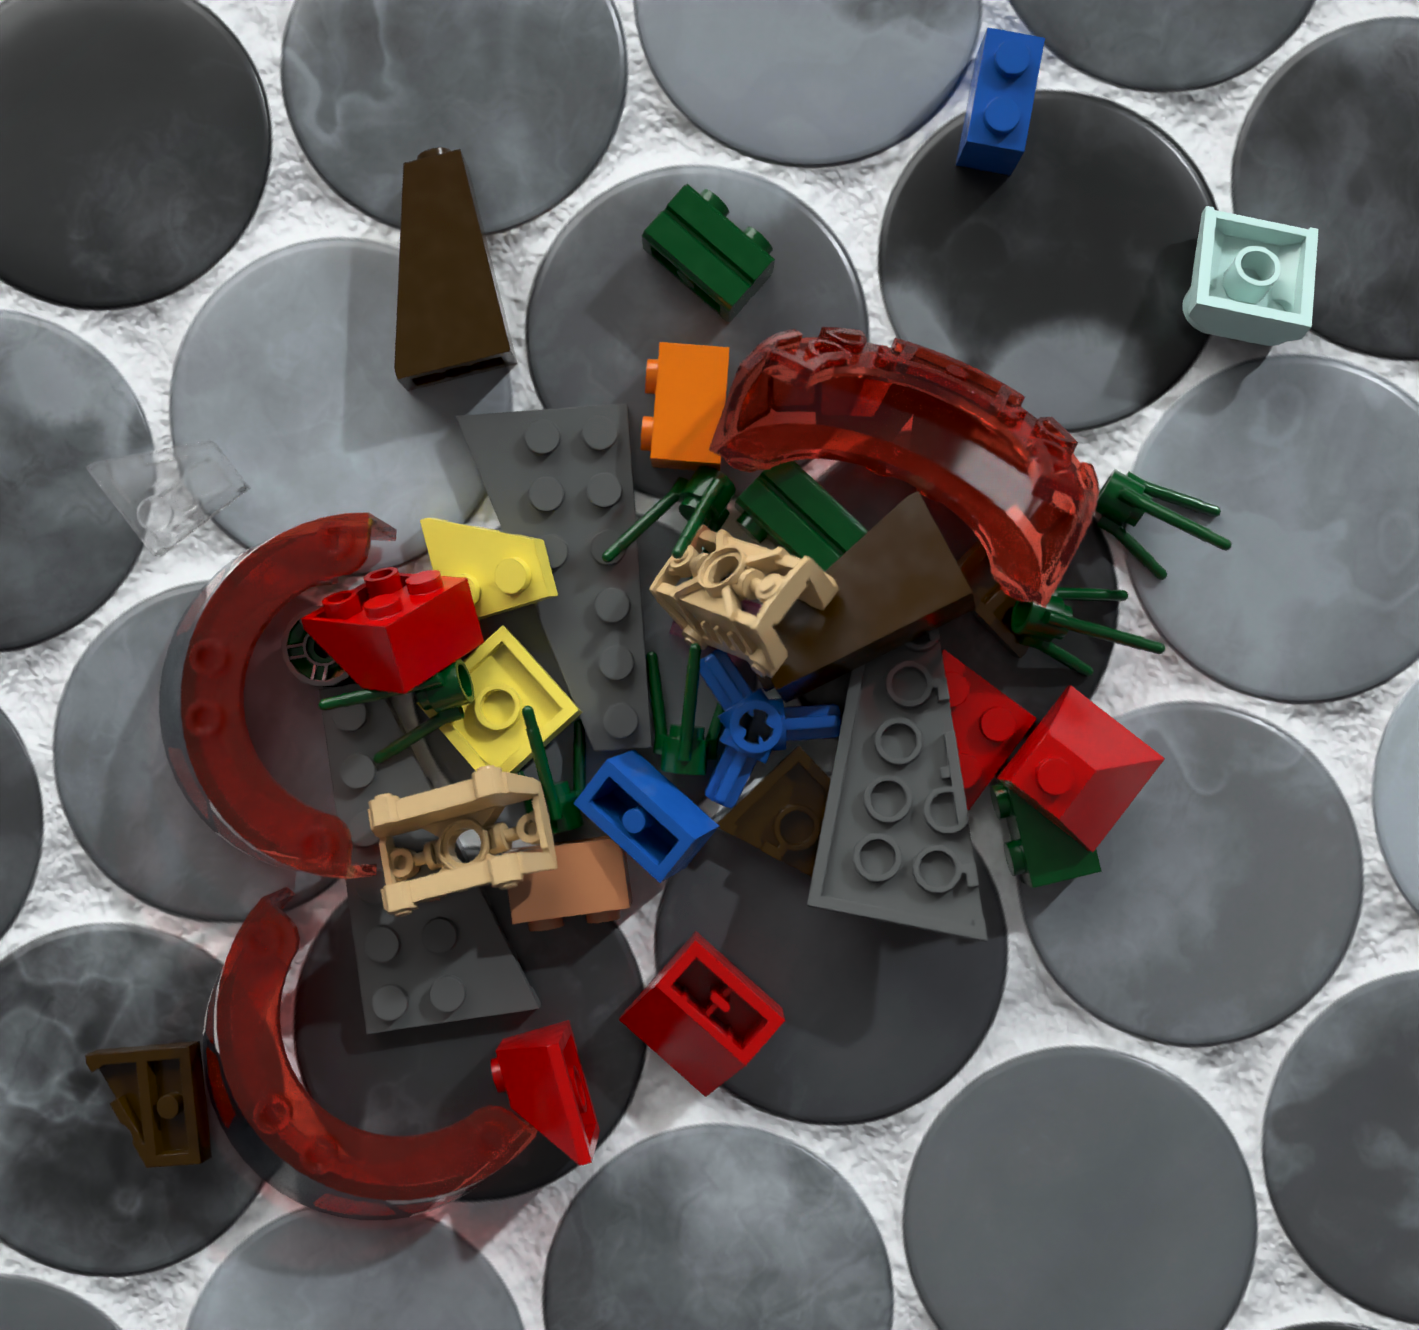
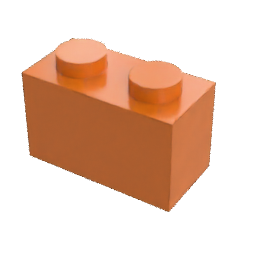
[641,342,730,471]

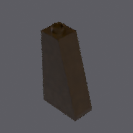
[394,147,518,391]
[755,491,976,703]

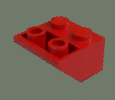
[301,567,484,694]
[619,931,785,1097]

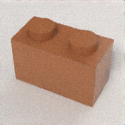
[503,835,633,931]

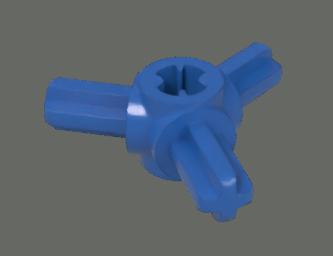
[700,649,841,808]

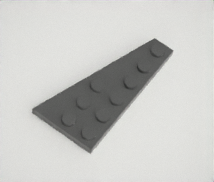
[807,627,988,942]

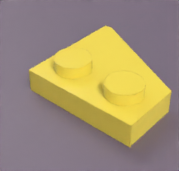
[420,518,558,620]

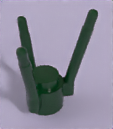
[602,466,736,580]
[1092,469,1232,580]
[1011,582,1165,677]
[646,643,724,775]
[319,658,474,764]
[516,706,586,834]

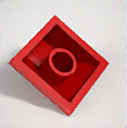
[997,686,1165,853]
[491,1020,600,1166]

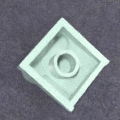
[1182,206,1318,346]

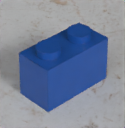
[956,27,1045,175]
[573,749,719,883]

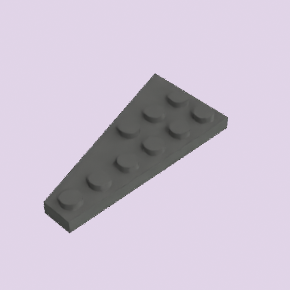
[456,403,653,751]
[319,684,542,1034]

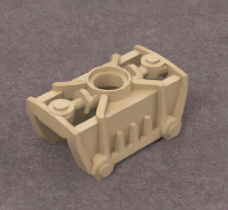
[649,524,839,678]
[367,765,558,917]

